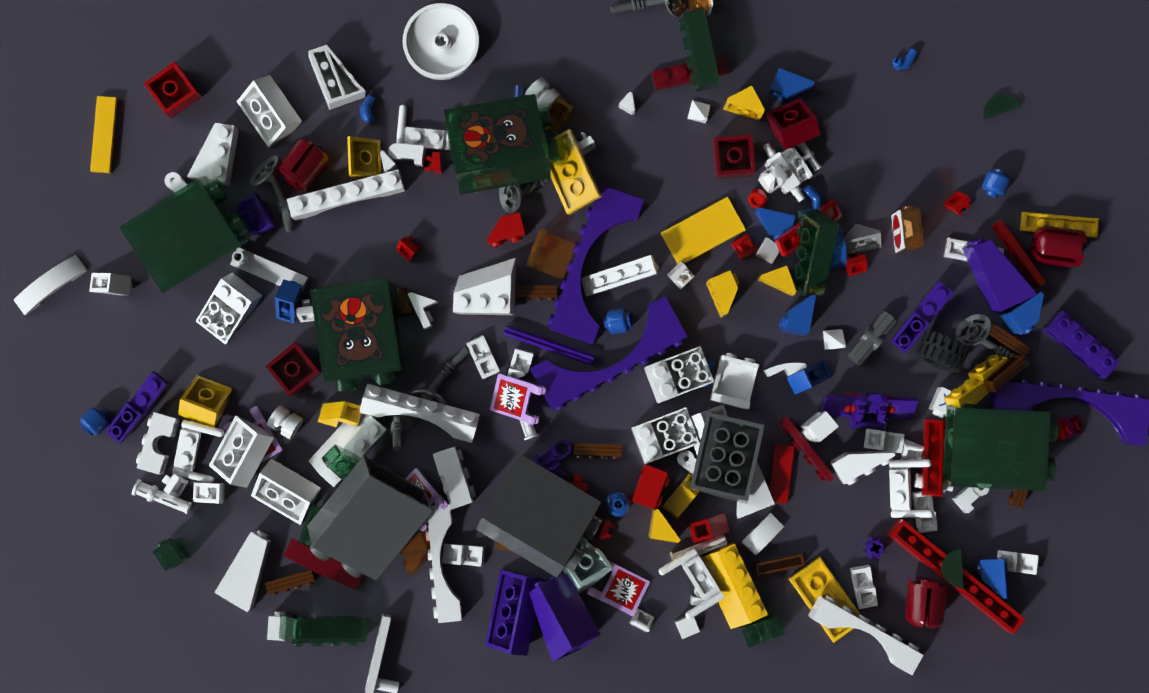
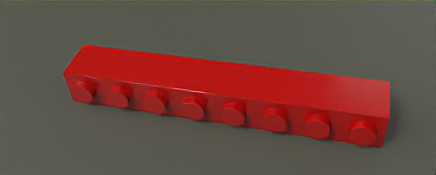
[886,519,1026,634]

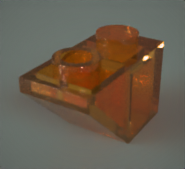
[400,531,428,576]

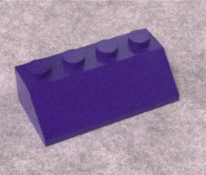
[485,569,543,656]

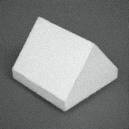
[619,92,636,115]
[629,608,654,632]

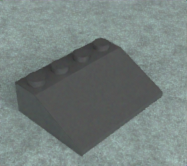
[690,412,765,504]

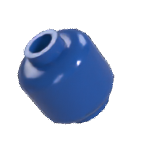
[982,169,1011,198]
[603,308,633,334]
[80,407,109,436]
[605,492,630,517]

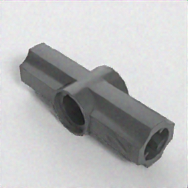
[847,311,897,366]

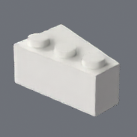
[308,45,366,110]
[187,123,239,186]
[433,447,476,510]

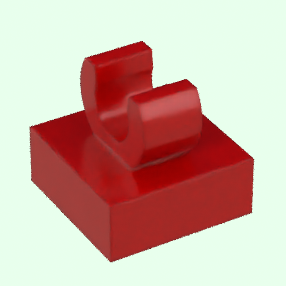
[423,152,442,175]
[943,191,971,216]
[731,234,757,260]
[395,236,421,262]
[846,251,867,277]
[568,474,587,493]
[594,517,615,540]

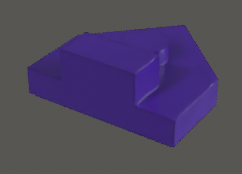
[233,193,275,235]

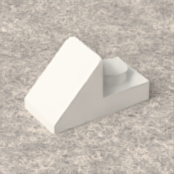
[408,292,438,330]
[193,483,225,504]

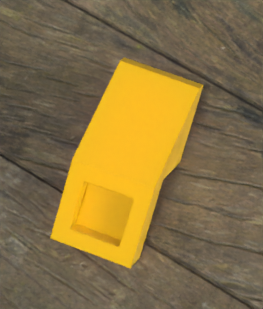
[318,401,361,427]
[662,472,699,519]

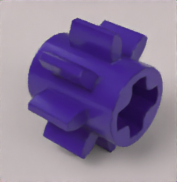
[862,536,886,559]

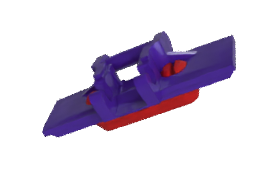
[821,393,918,431]

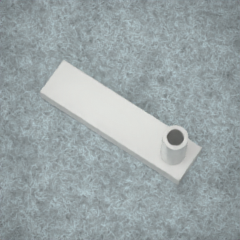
[230,247,309,292]
[581,255,659,296]
[365,614,399,693]

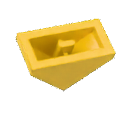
[758,266,796,296]

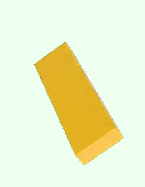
[90,96,118,174]
[1020,212,1099,238]

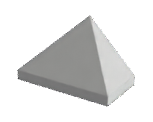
[844,224,882,255]

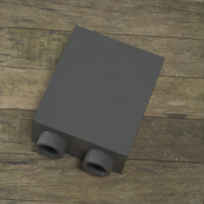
[476,454,603,577]
[307,456,433,580]

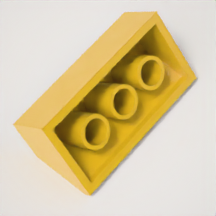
[700,542,768,629]

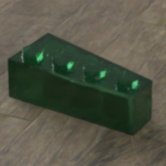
[794,209,839,297]

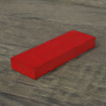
[769,444,794,504]

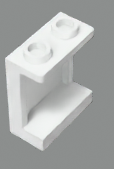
[710,353,760,410]

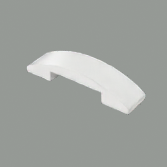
[14,255,88,316]

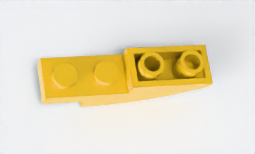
[944,354,1008,407]

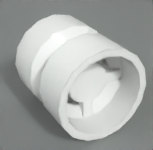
[525,77,561,113]
[267,405,303,440]

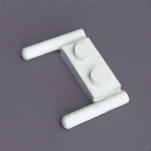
[396,105,456,151]
[172,420,224,483]
[889,459,934,518]
[659,548,725,619]

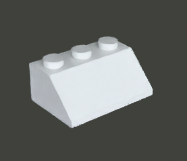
[237,75,302,148]
[209,416,274,488]
[251,459,321,525]

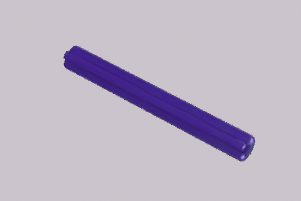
[503,326,595,365]

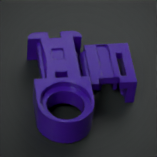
[534,440,572,478]

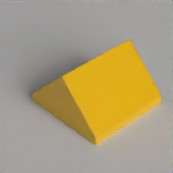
[723,86,765,121]
[347,136,382,179]
[648,507,681,543]

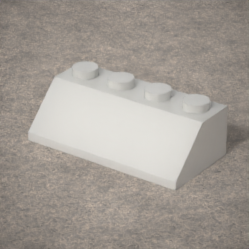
[309,404,389,487]

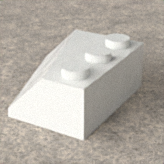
[453,258,516,315]

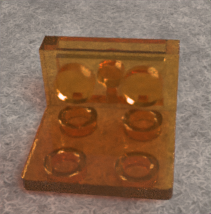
[527,228,575,279]

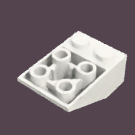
[196,272,262,344]
[644,346,714,404]
[631,407,700,464]
[829,451,895,485]

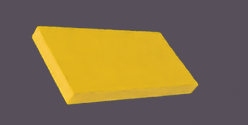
[537,129,602,215]
[660,197,746,264]
[788,556,860,643]

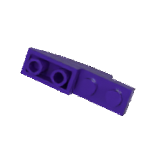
[890,281,954,354]
[105,371,169,444]

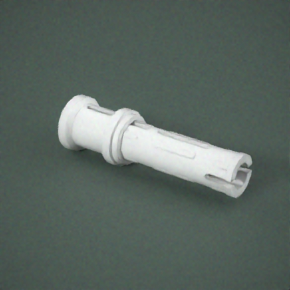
[132,479,192,514]

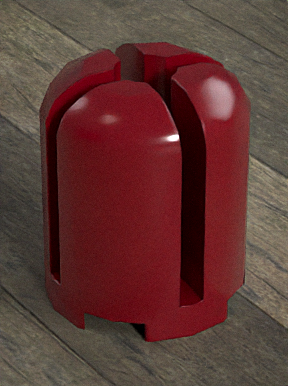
[275,139,329,194]
[1031,225,1086,268]
[905,577,948,628]

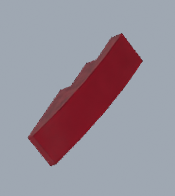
[283,538,364,591]

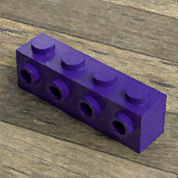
[1042,310,1121,379]

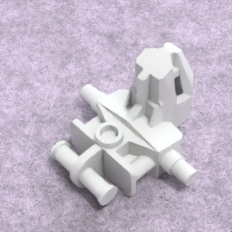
[758,142,822,202]

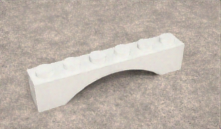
[287,169,405,221]
[359,384,480,443]
[425,503,463,623]
[808,595,923,675]

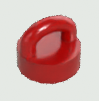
[748,189,768,208]

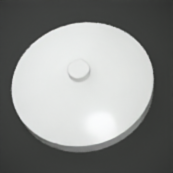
[403,3,479,80]

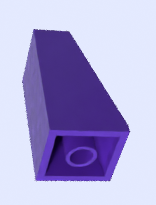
[962,238,1036,311]
[529,573,601,662]

